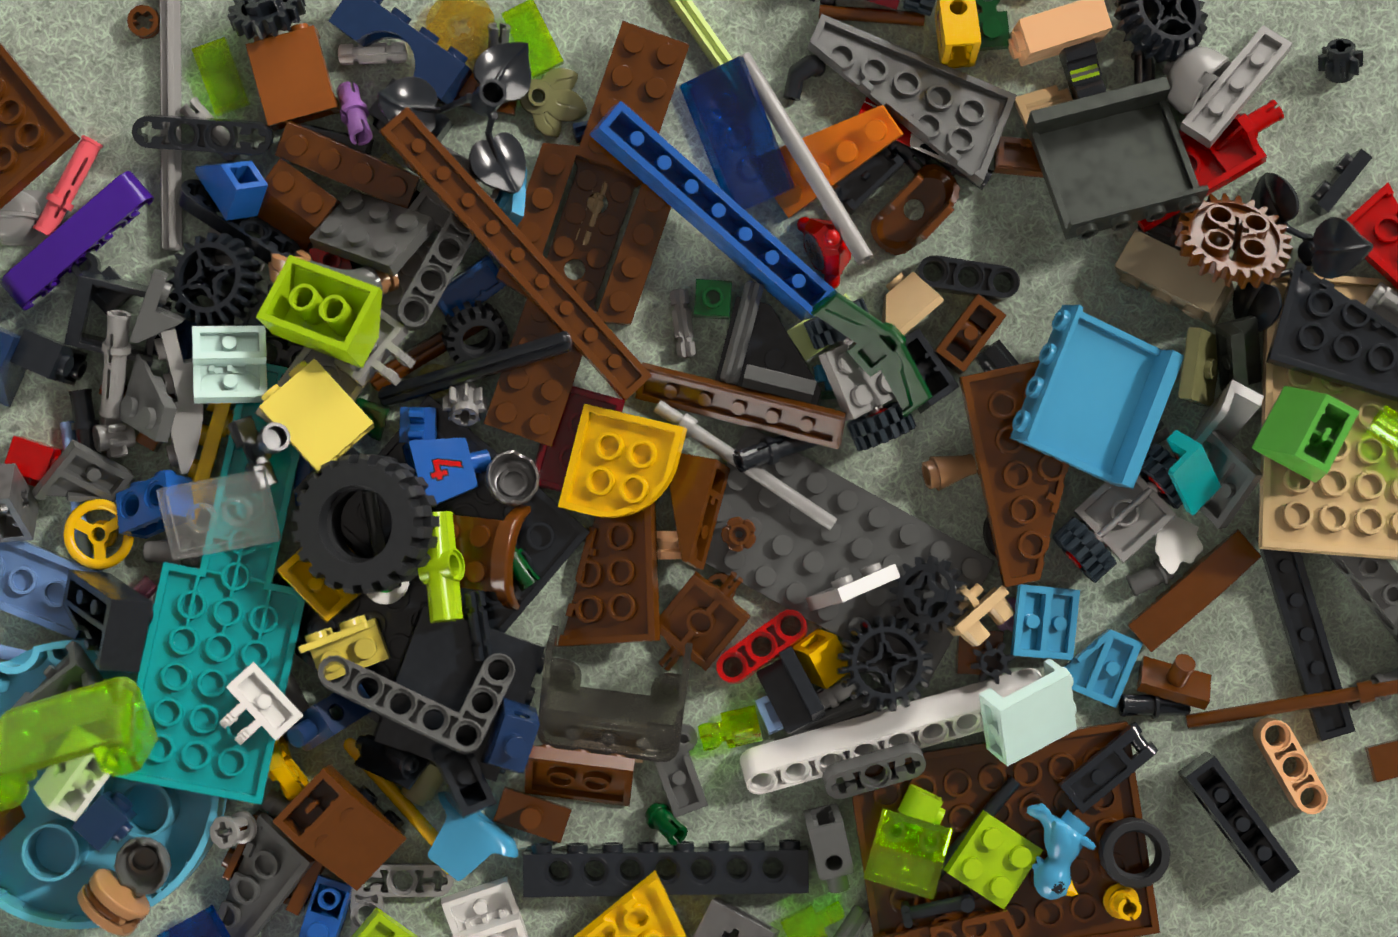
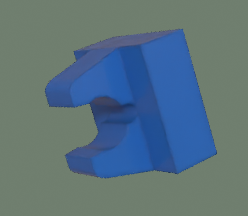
[399,407,437,443]

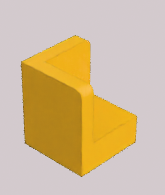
[792,628,848,689]

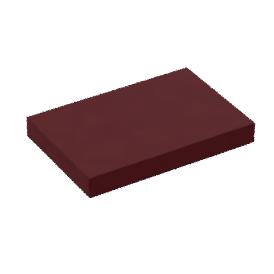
[535,386,625,492]

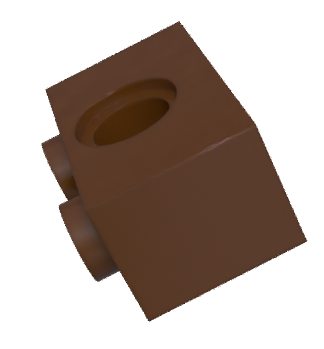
[934,294,1007,375]

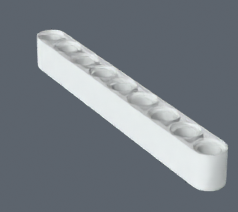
[740,668,1042,794]

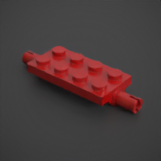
[1136,99,1284,233]

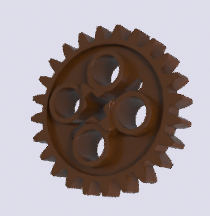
[1174,193,1293,289]

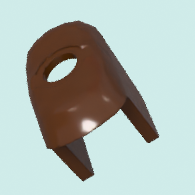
[870,164,960,255]

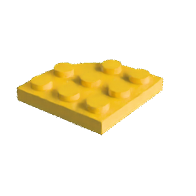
[558,404,687,518]

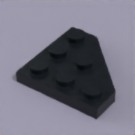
[715,296,821,405]

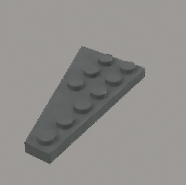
[807,14,1017,187]

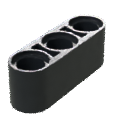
[915,255,1020,301]

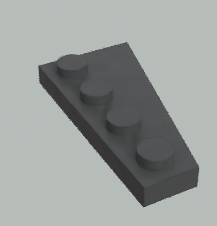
[207,812,316,937]

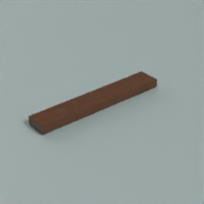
[635,362,847,449]

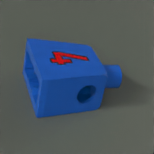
[402,438,491,505]

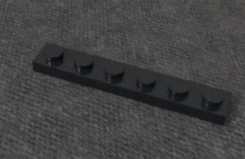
[1256,537,1355,741]

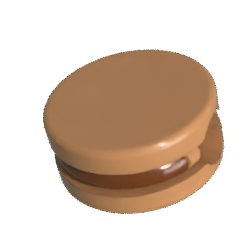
[77,869,150,936]

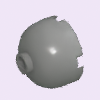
[1163,46,1231,116]

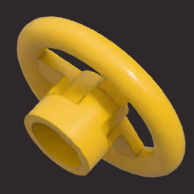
[63,499,134,570]

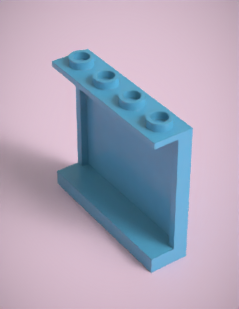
[1010,305,1184,489]

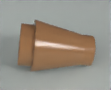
[922,454,977,491]

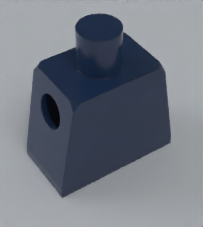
[287,684,372,752]
[481,698,539,774]

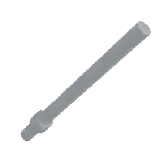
[653,400,837,531]

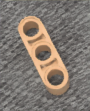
[1253,717,1328,814]

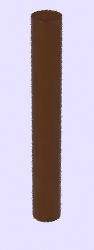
[819,5,925,26]

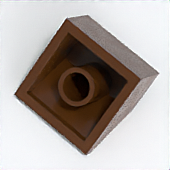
[258,158,340,253]

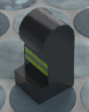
[1059,40,1106,100]

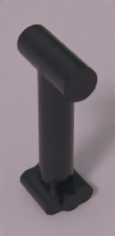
[901,891,975,928]

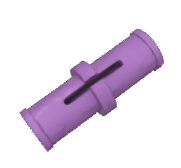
[336,81,373,146]

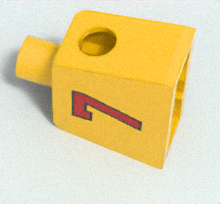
[935,0,982,68]

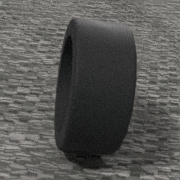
[1098,817,1171,889]

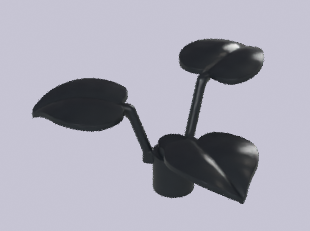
[377,42,531,194]
[1233,173,1374,332]

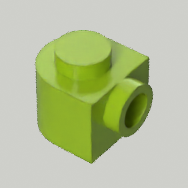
[898,784,946,829]

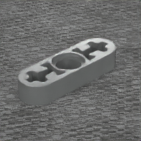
[822,742,926,799]

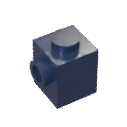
[72,790,137,852]

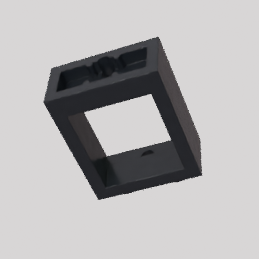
[64,270,173,361]

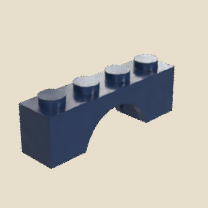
[328,0,473,104]

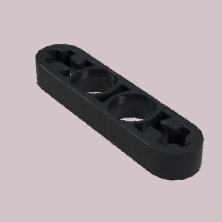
[132,114,274,155]
[178,179,300,265]

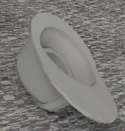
[0,190,48,246]

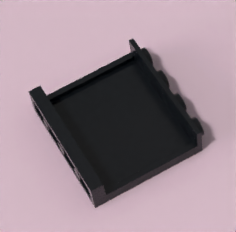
[373,602,547,782]

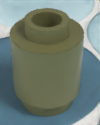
[400,757,444,806]

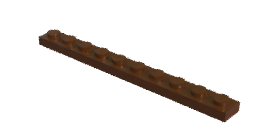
[379,106,652,401]

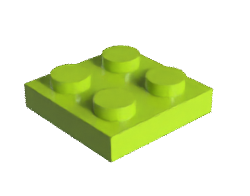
[944,810,1043,910]

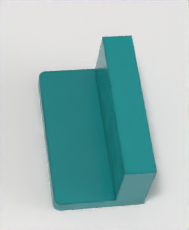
[1166,430,1221,515]

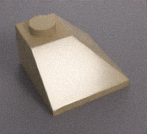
[882,272,945,335]

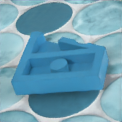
[1064,629,1143,708]

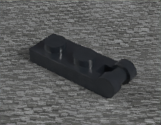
[1058,722,1158,814]

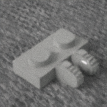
[333,310,416,387]

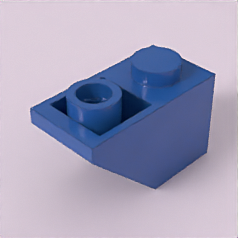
[194,161,268,221]
[298,875,352,937]

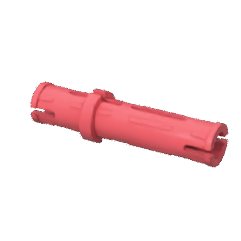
[33,135,103,236]

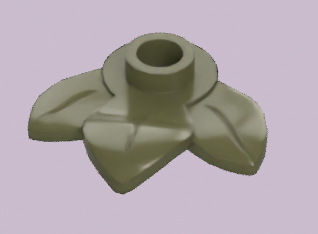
[519,68,587,138]

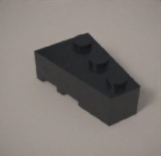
[62,570,153,672]

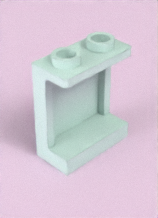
[979,659,1077,767]

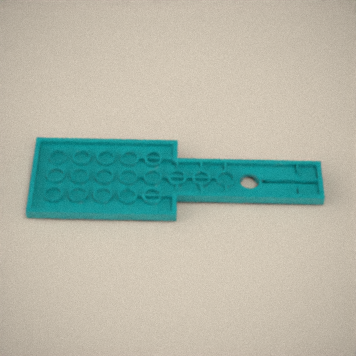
[116,363,305,805]

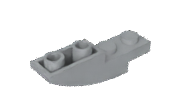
[154,327,203,474]

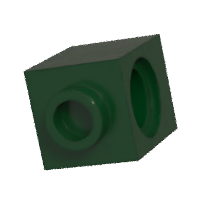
[694,279,732,320]

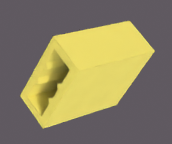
[259,358,374,473]

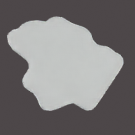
[1155,516,1203,574]

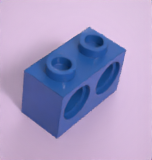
[116,470,196,539]

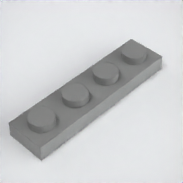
[1180,25,1293,148]

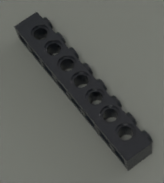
[523,839,809,898]

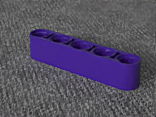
[0,171,154,310]

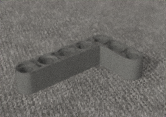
[396,144,500,331]
[318,653,515,754]

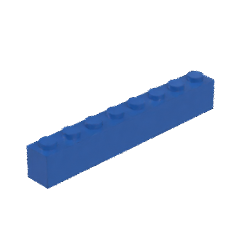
[589,101,836,321]

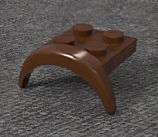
[453,505,531,611]

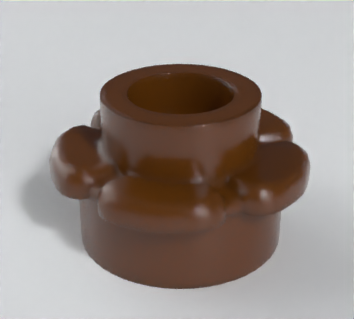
[721,517,756,552]

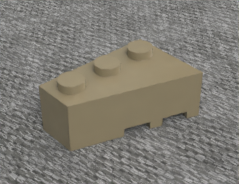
[1114,229,1234,328]

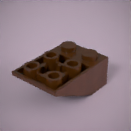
[272,764,407,891]

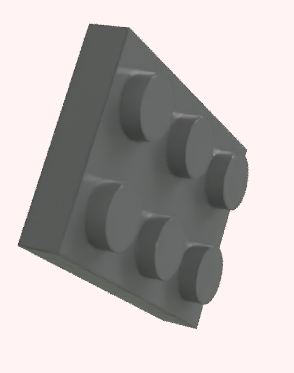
[309,190,437,276]

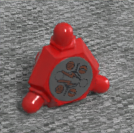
[797,217,851,289]

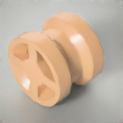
[656,530,682,560]

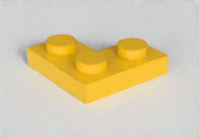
[268,735,309,801]

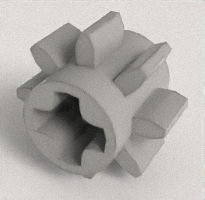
[443,382,487,426]
[92,417,135,458]

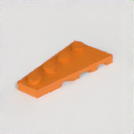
[748,105,903,218]

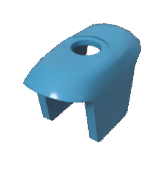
[428,791,519,881]

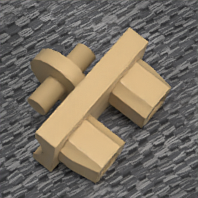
[947,583,1015,647]

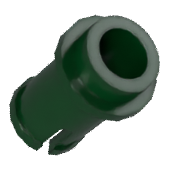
[513,547,540,592]
[645,803,688,845]

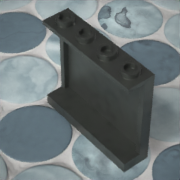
[1026,77,1209,240]

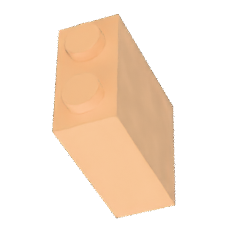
[1008,0,1113,67]

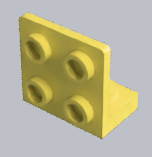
[298,615,391,681]

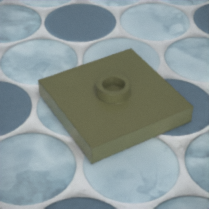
[1178,327,1219,407]

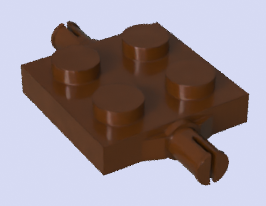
[658,571,751,671]

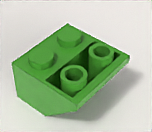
[1251,386,1360,483]

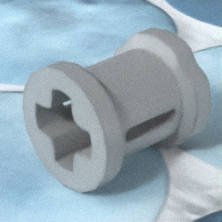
[210,811,257,849]

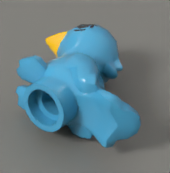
[1027,803,1096,900]

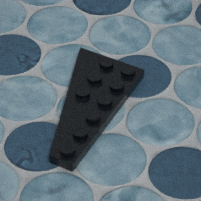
[1266,260,1398,402]

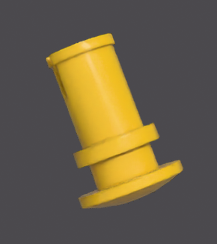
[1103,883,1141,921]

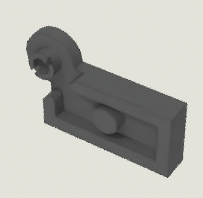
[650,723,708,818]

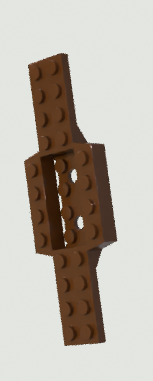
[484,21,690,447]

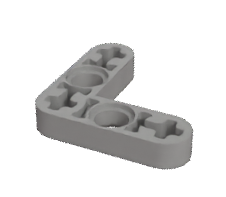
[350,863,455,937]

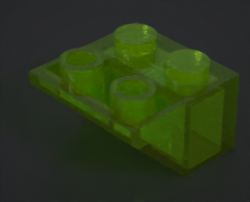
[863,808,953,900]

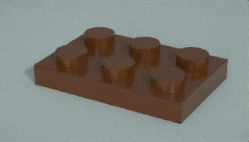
[525,745,635,807]

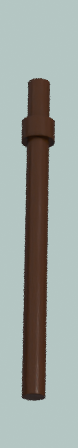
[1186,680,1398,729]

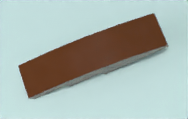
[1128,529,1262,652]

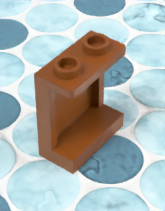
[245,23,340,131]

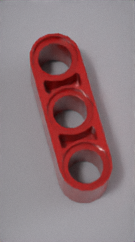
[716,610,808,684]

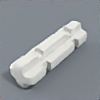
[338,42,408,65]

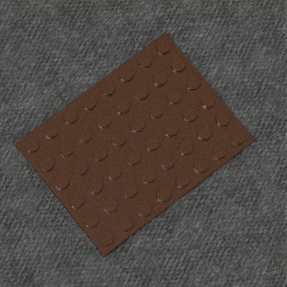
[852,721,1160,937]

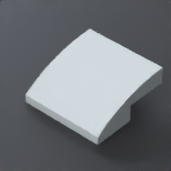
[441,876,528,937]

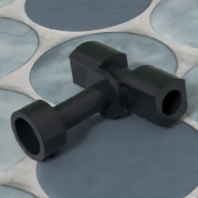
[227,416,290,493]

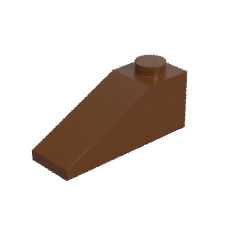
[670,453,731,570]

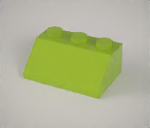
[256,255,382,368]

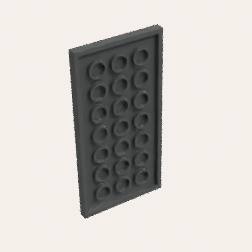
[705,427,995,682]

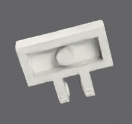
[219,662,304,745]

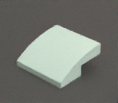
[192,326,267,404]

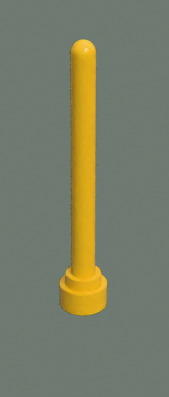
[343,738,449,875]

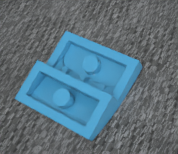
[1010,584,1080,660]

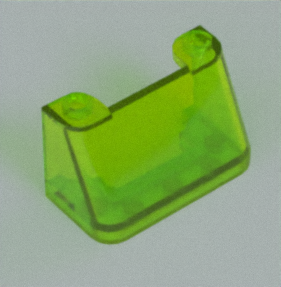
[0,676,159,812]

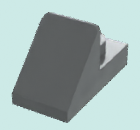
[130,268,184,343]

